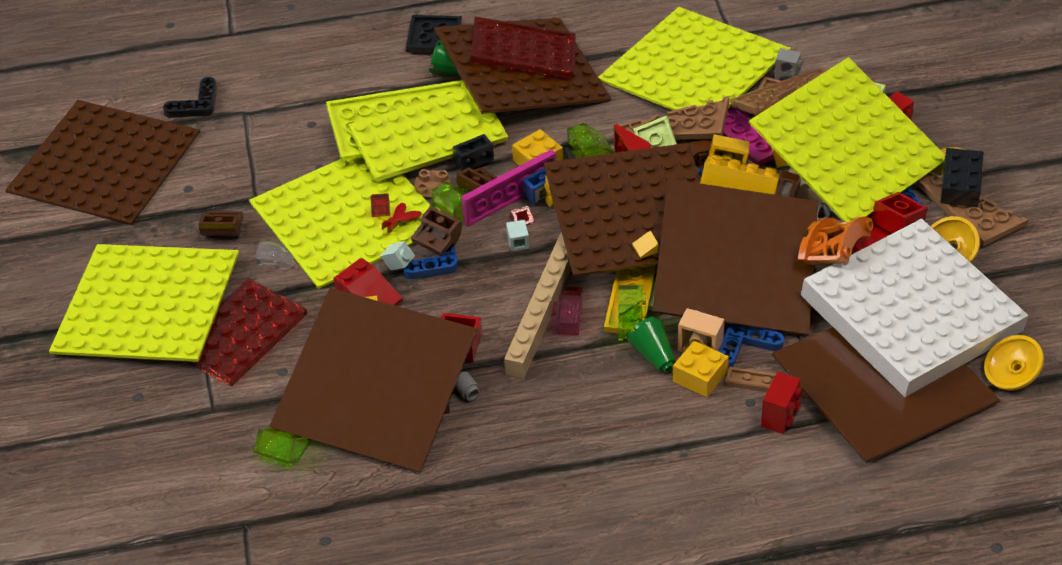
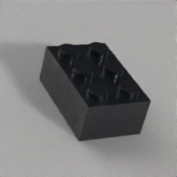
[940,148,984,207]

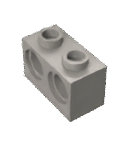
[775,48,803,81]

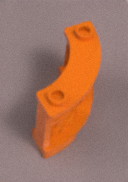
[798,217,873,265]

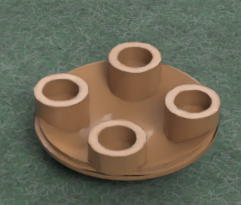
[415,169,451,198]

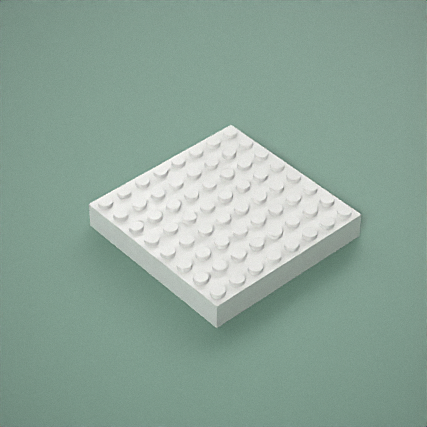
[801,219,1029,397]

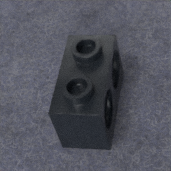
[453,134,494,171]

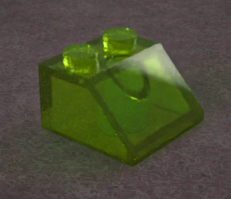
[567,123,615,158]
[431,181,469,221]
[618,285,646,341]
[253,427,311,466]

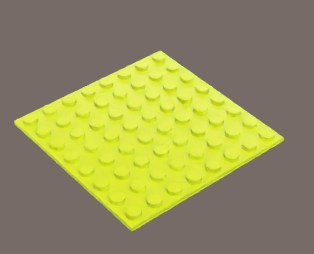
[598,7,791,110]
[748,57,945,222]
[249,158,431,289]
[49,244,239,362]

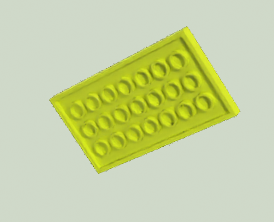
[326,80,466,161]
[348,89,508,182]

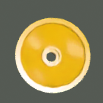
[930,216,980,263]
[984,335,1044,390]

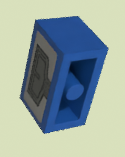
[522,168,546,205]

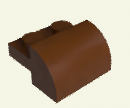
[456,167,497,192]
[411,206,462,256]
[198,211,243,236]

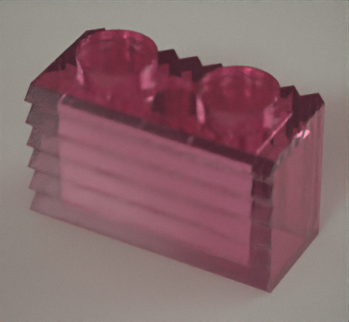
[552,294,582,336]

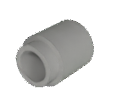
[455,372,480,401]

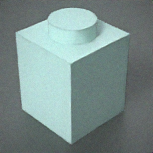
[506,220,529,251]
[380,241,415,270]

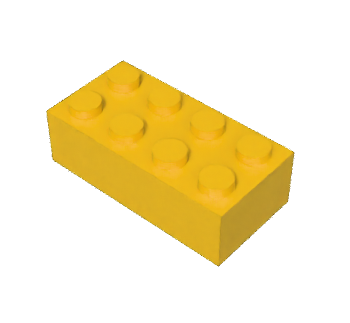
[700,155,780,194]

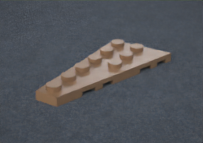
[729,67,829,114]
[619,96,730,140]
[915,171,1029,247]

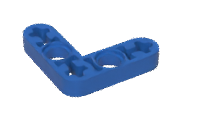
[403,245,458,279]
[719,324,784,368]

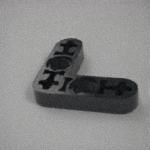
[163,77,217,118]

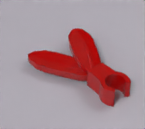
[382,203,422,233]

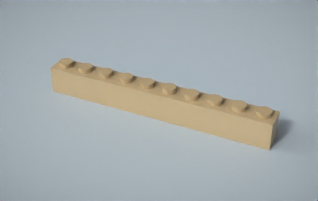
[504,232,571,379]

